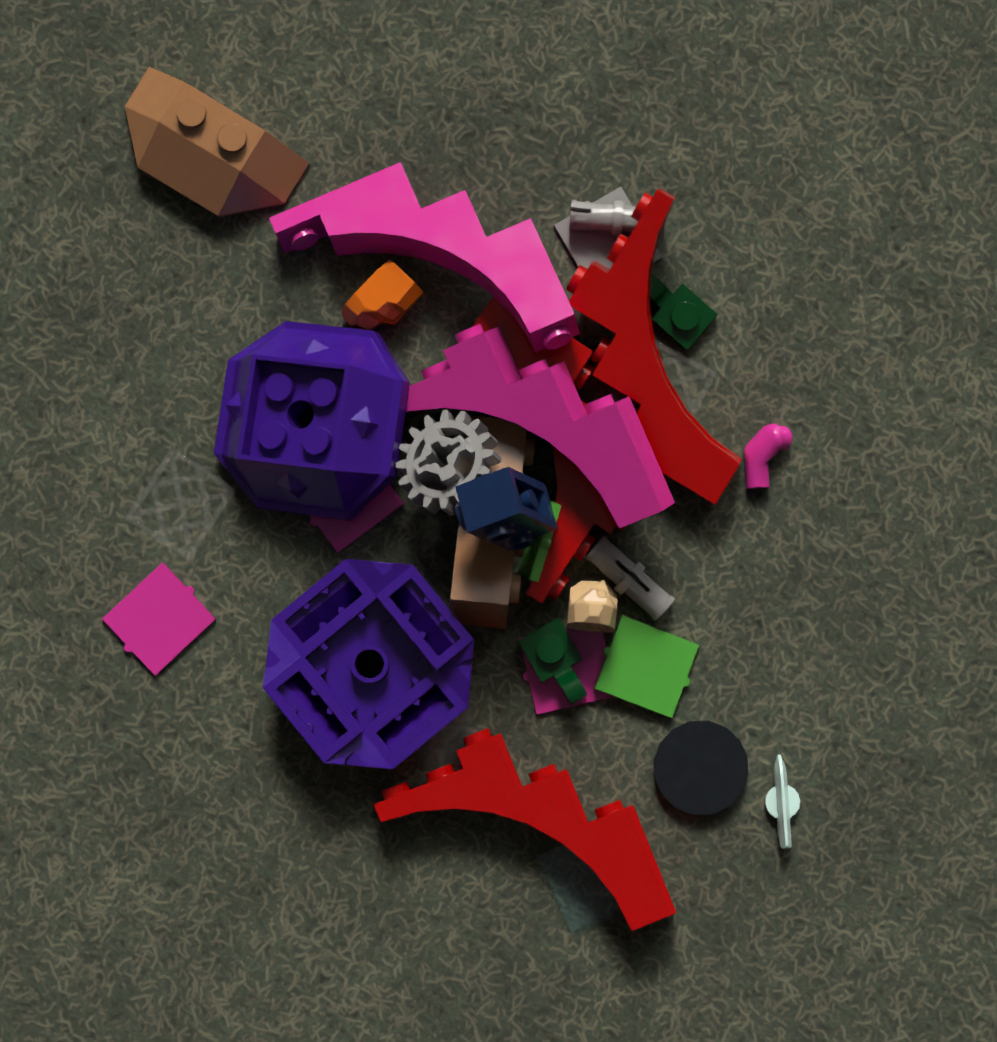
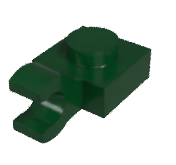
[650,273,718,350]
[518,618,587,706]

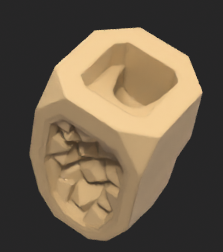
[566,580,618,633]

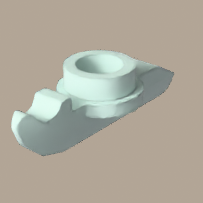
[765,755,800,849]

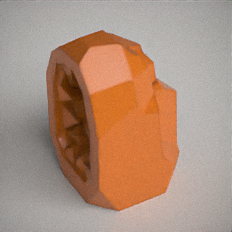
[341,259,424,330]

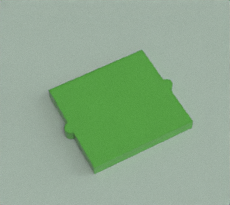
[594,615,699,718]

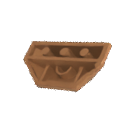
[125,67,310,217]

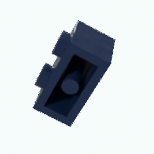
[455,467,558,551]

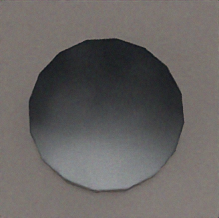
[653,720,748,815]

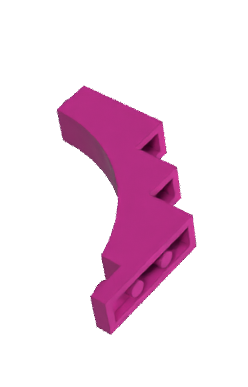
[269,162,580,353]

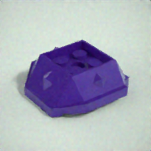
[214,321,410,521]
[263,559,474,769]

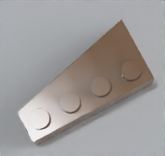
[450,416,536,629]

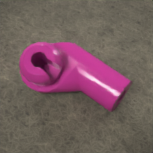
[744,423,793,489]

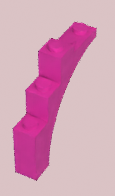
[406,324,675,529]

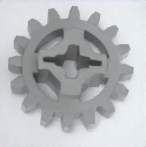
[396,410,501,516]

